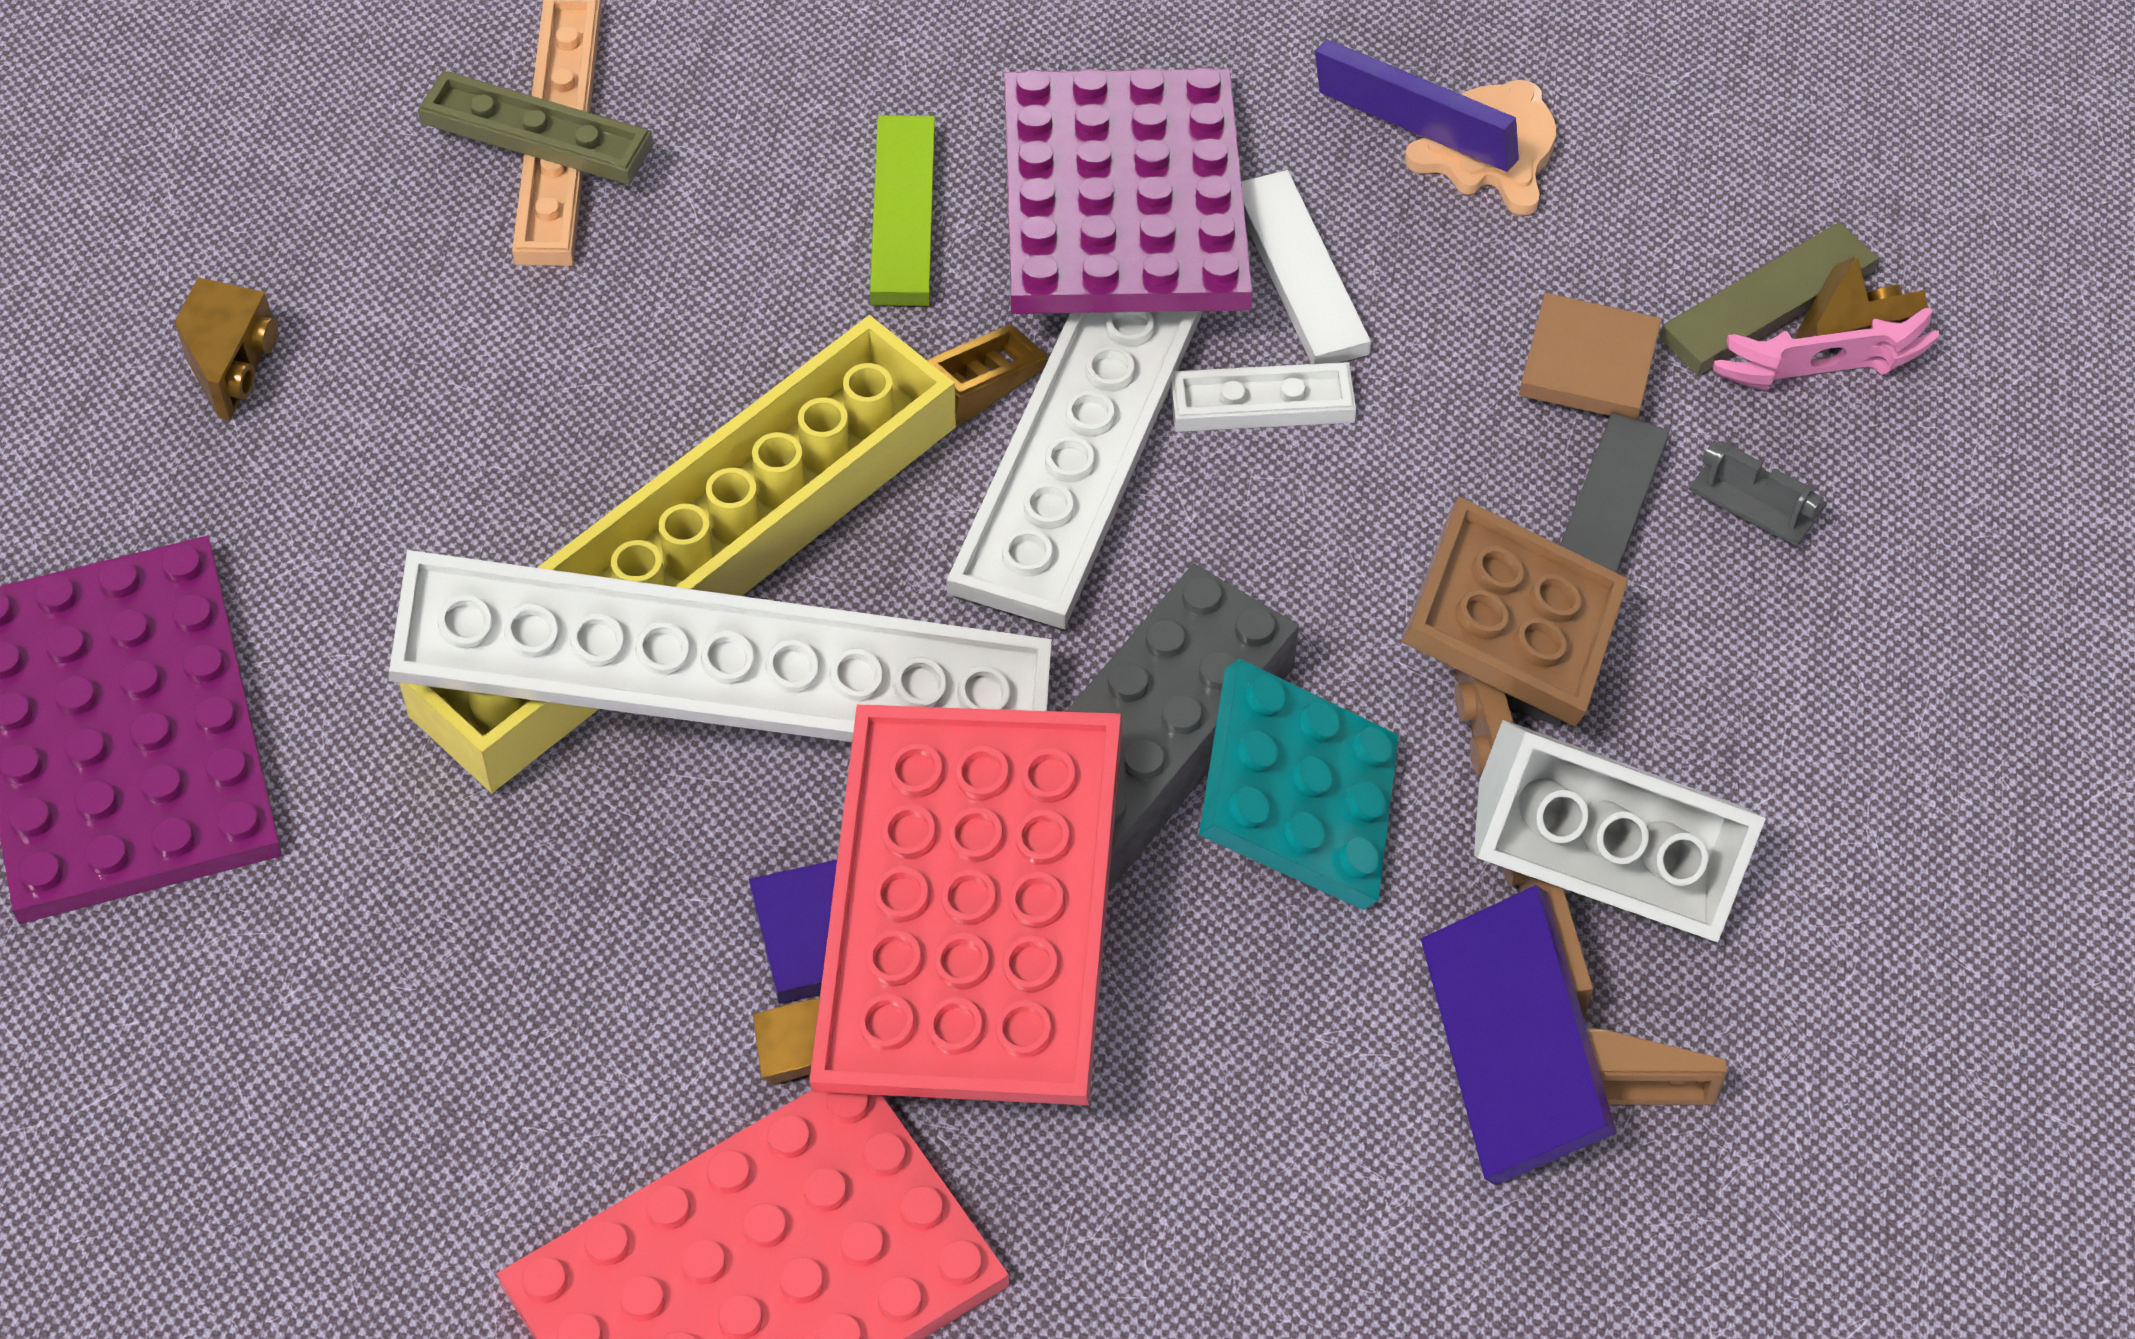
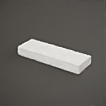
[1170,362,1356,432]

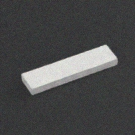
[1241,170,1371,364]

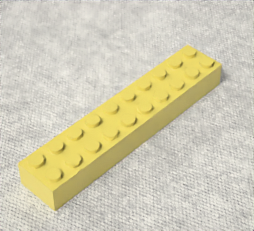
[399,315,956,794]

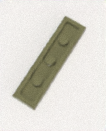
[418,70,653,185]
[1659,222,1879,376]

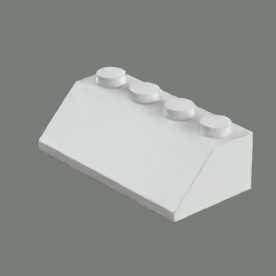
[1474,720,1766,942]

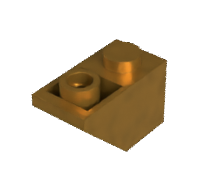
[174,277,278,421]

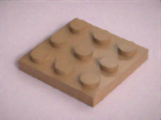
[1401,496,1628,727]

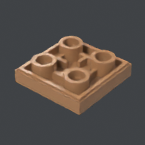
[1519,293,1662,420]

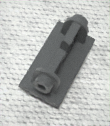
[1689,441,1827,547]

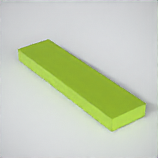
[870,115,935,306]

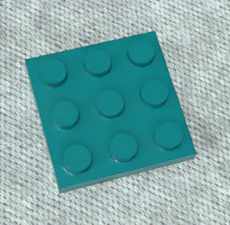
[1199,658,1399,910]

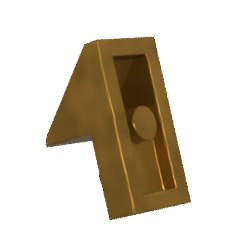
[1795,256,1929,339]

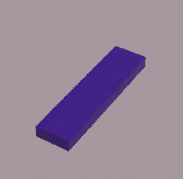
[1315,39,1519,172]

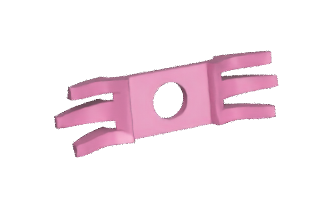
[1712,307,1940,391]

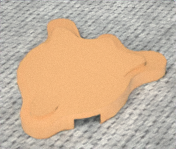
[1404,80,1556,216]

